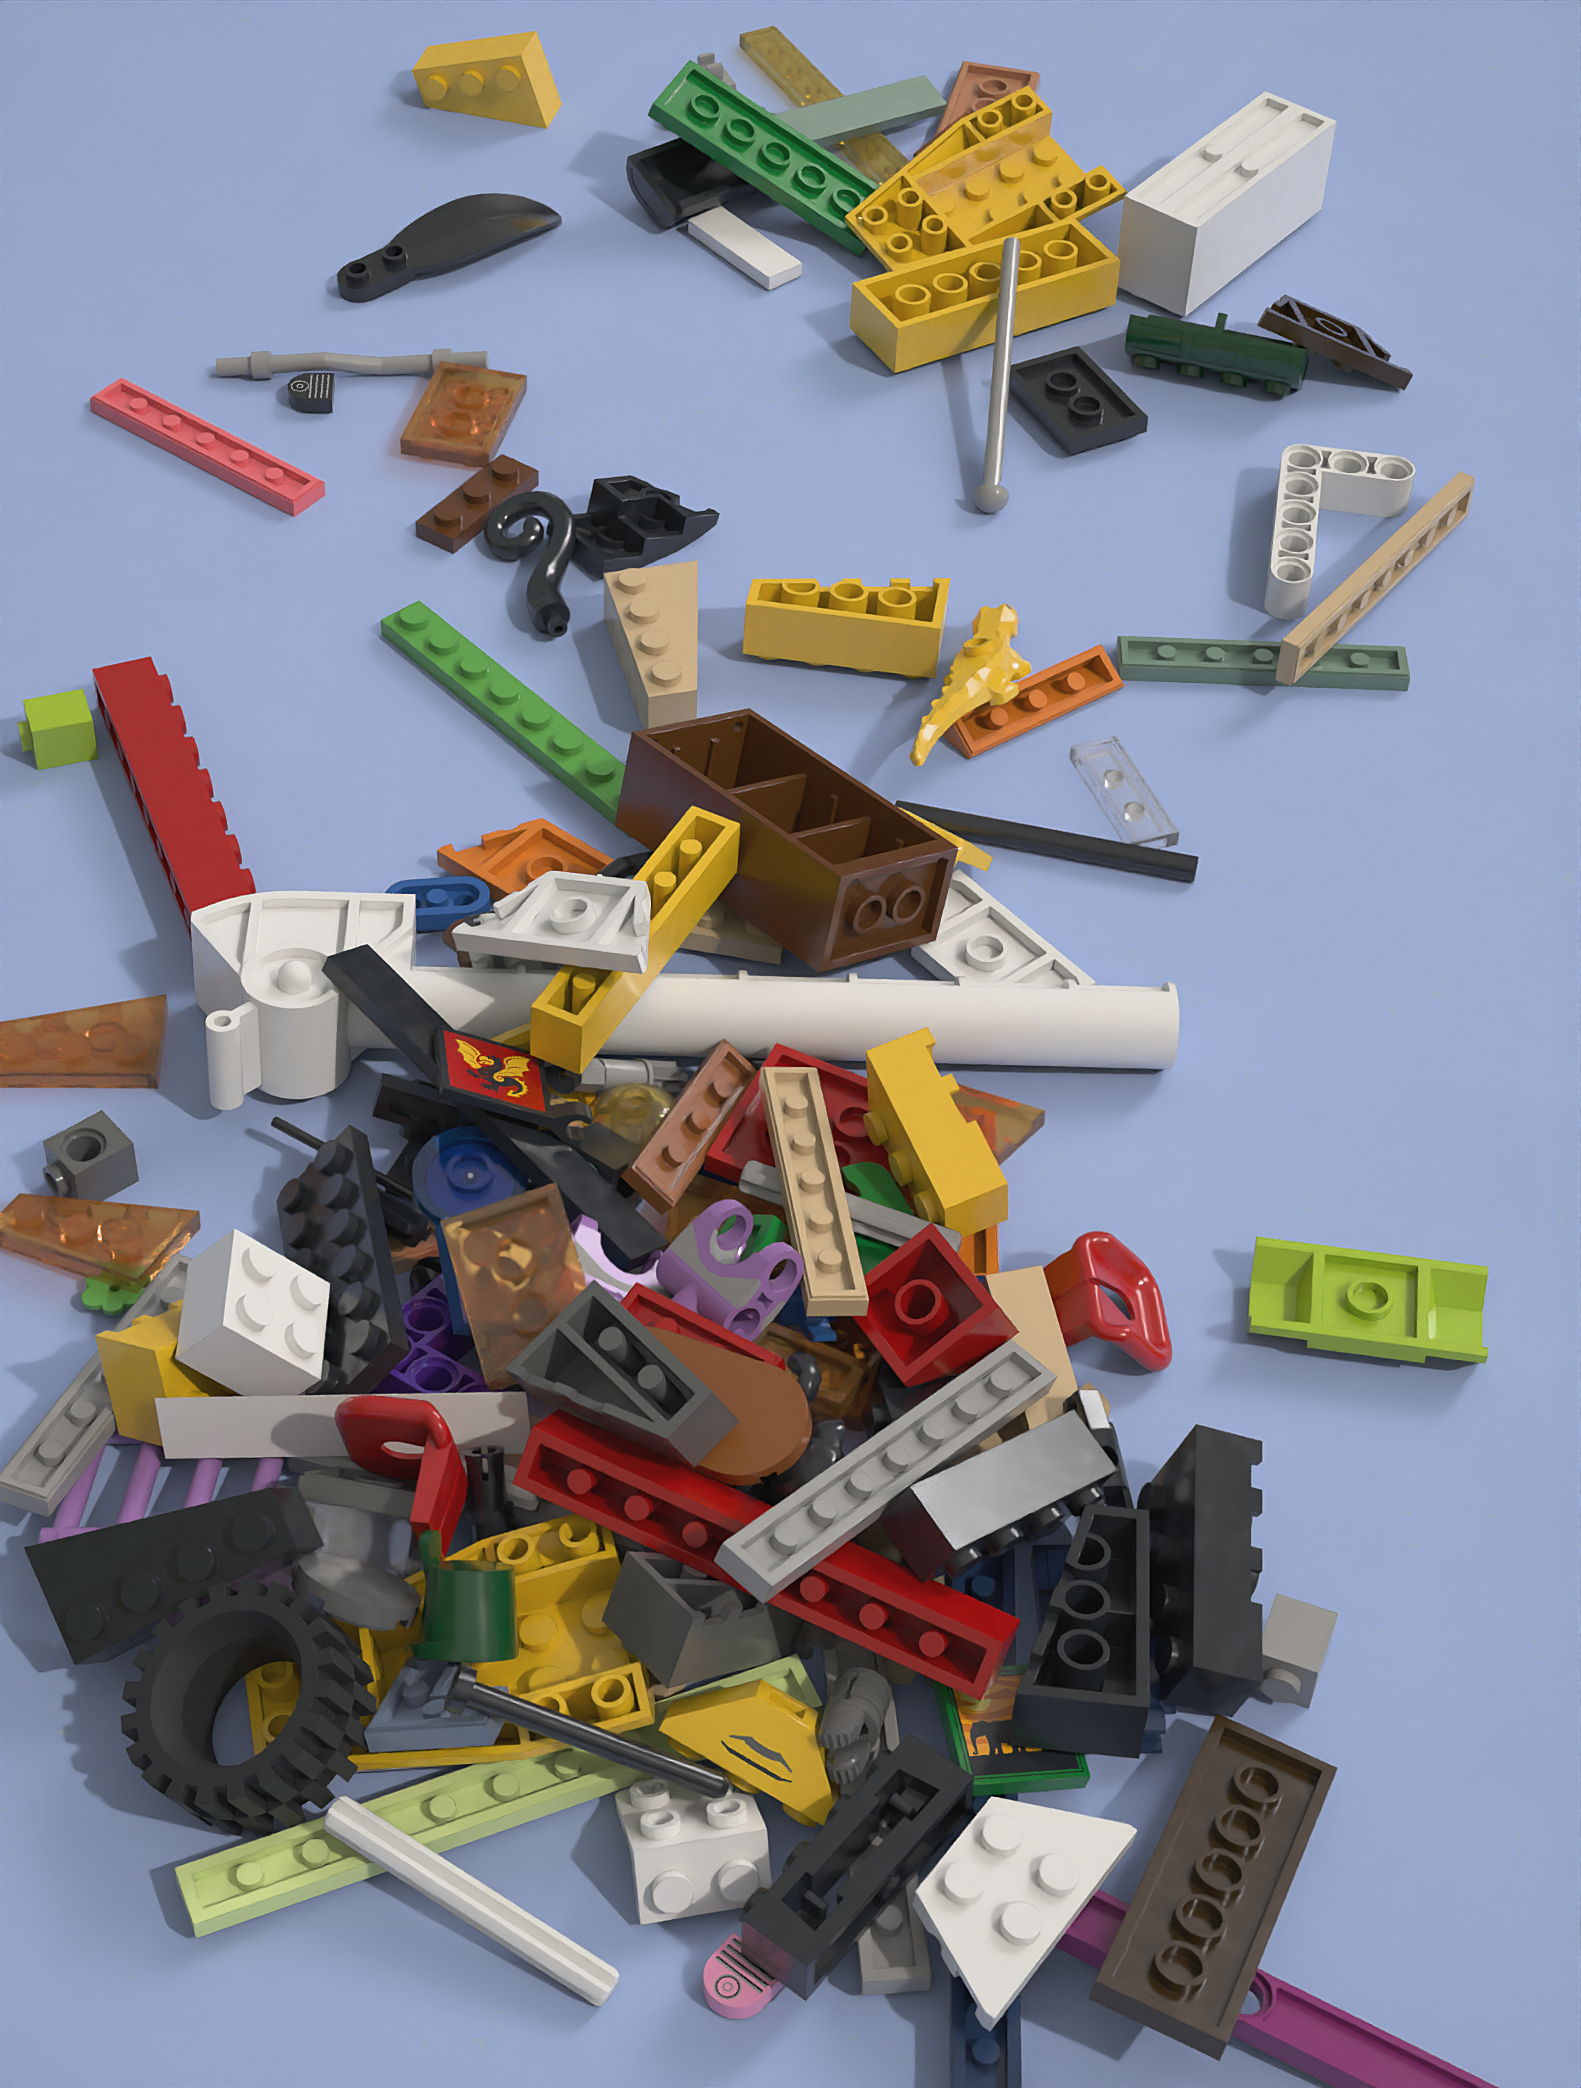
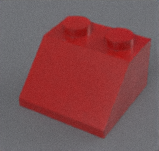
[852,1222,1019,1387]

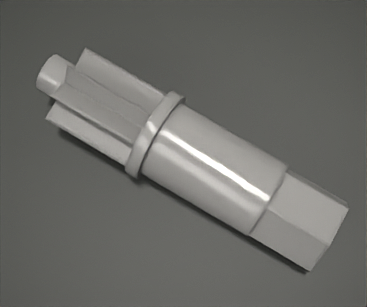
[565,1058,688,1097]

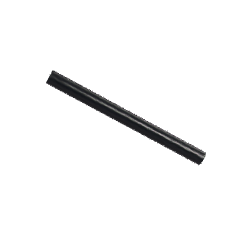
[895,800,1199,882]

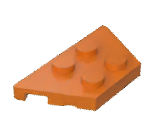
[437,818,614,902]

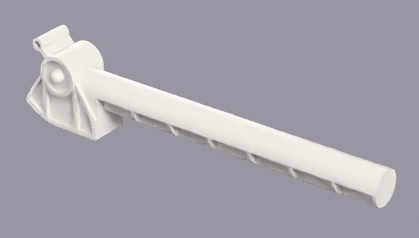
[190,891,1179,1110]

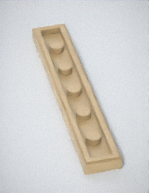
[759,1067,869,1316]

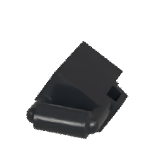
[372,1073,490,1148]

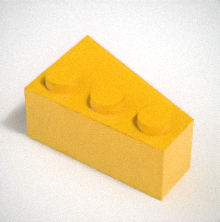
[412,31,562,129]
[863,1027,1008,1238]
[95,1298,237,1447]

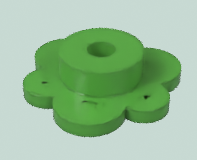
[81,1263,147,1316]

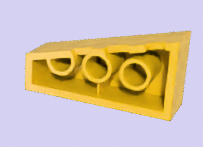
[742,578,950,679]

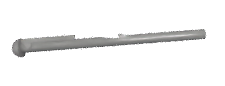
[973,237,1021,513]

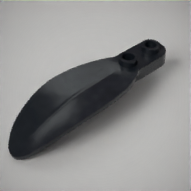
[337,193,562,303]

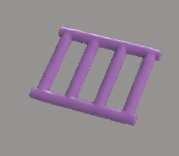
[38,1428,285,1544]

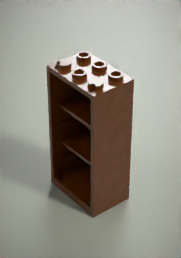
[614,708,959,973]

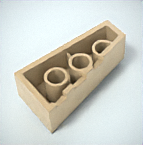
[604,560,698,729]

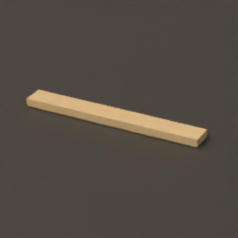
[1275,472,1475,686]

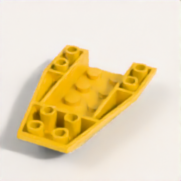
[845,86,1127,272]
[245,1513,656,1773]

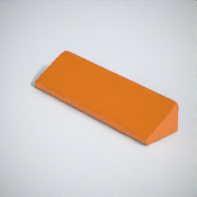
[942,644,1125,760]

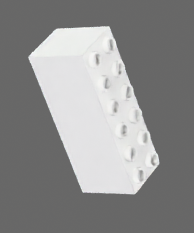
[1117,91,1337,317]

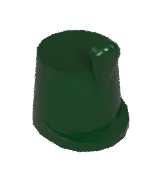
[405,1529,519,1662]

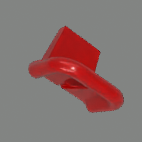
[1043,1231,1172,1372]
[334,1395,469,1561]

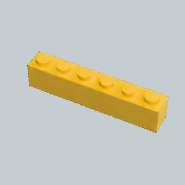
[530,806,740,1075]

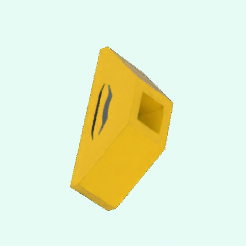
[659,1679,840,1827]

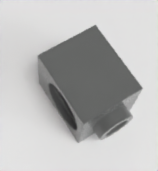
[43,1110,139,1213]

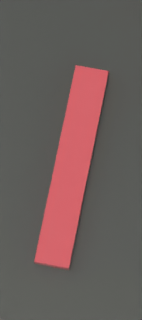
[89,378,325,517]

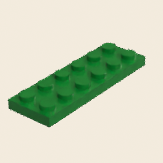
[648,60,880,257]

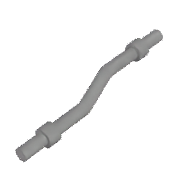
[216,348,489,379]

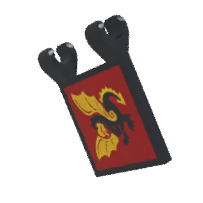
[433,1025,593,1146]

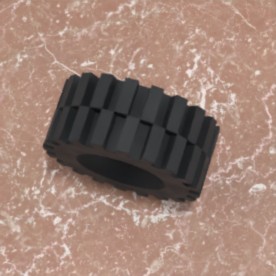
[120,1579,376,1836]

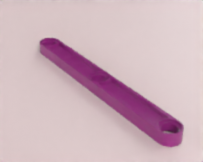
[1055,1889,1499,2088]

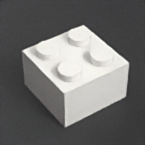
[175,1228,330,1396]

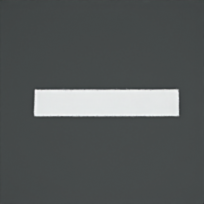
[154,1392,531,1459]

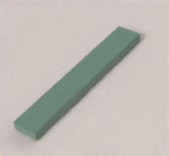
[774,75,947,147]
[1116,636,1410,691]

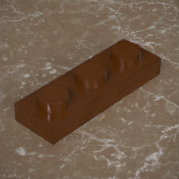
[416,454,539,554]

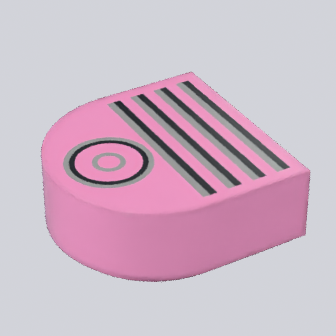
[703,1932,784,2019]

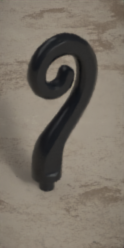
[484,491,576,638]

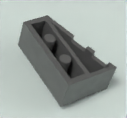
[505,1279,739,1467]
[602,1551,803,1689]

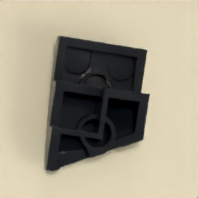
[546,475,719,577]

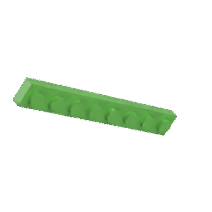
[381,600,632,838]

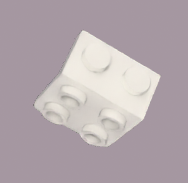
[615,1768,772,1925]

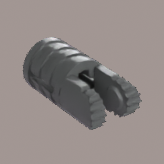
[818,1667,891,1786]

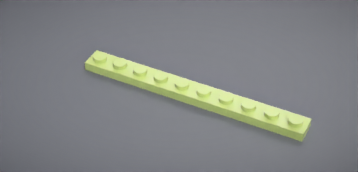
[174,1654,823,1938]

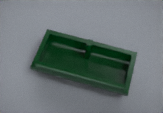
[1125,313,1310,396]

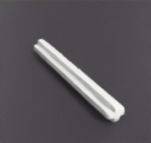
[323,1796,619,2006]

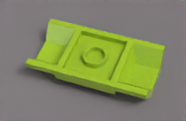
[1246,1236,1488,1364]

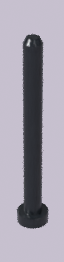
[444,1665,730,1799]

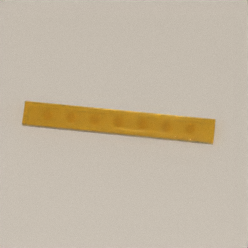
[739,26,910,186]

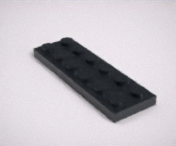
[276,1124,410,1395]

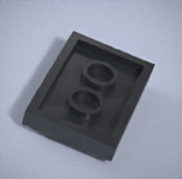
[1009,346,1148,455]

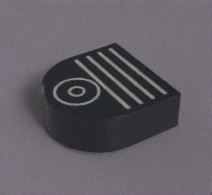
[287,373,335,413]

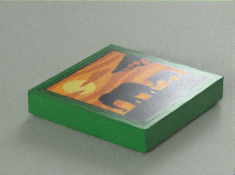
[932,1664,1091,1796]

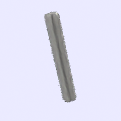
[739,1160,962,1254]

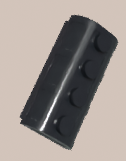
[626,107,765,228]

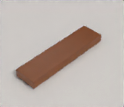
[620,1039,758,1216]

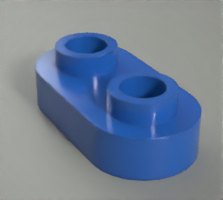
[385,876,490,931]

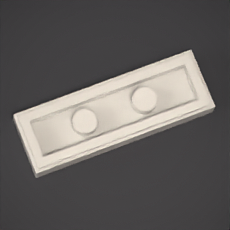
[688,206,802,290]

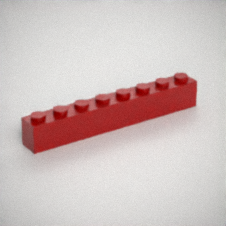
[92,656,256,942]
[512,1409,1021,1701]

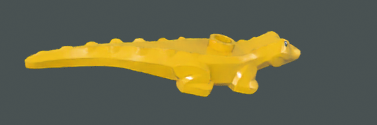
[909,603,1032,767]

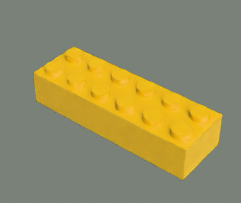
[850,217,1121,373]

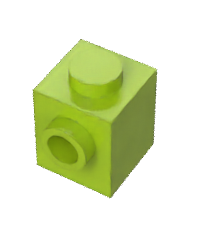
[17,689,98,770]

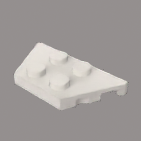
[911,869,1096,985]
[451,870,651,974]
[912,1796,1137,2031]

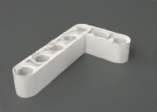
[1264,444,1415,620]

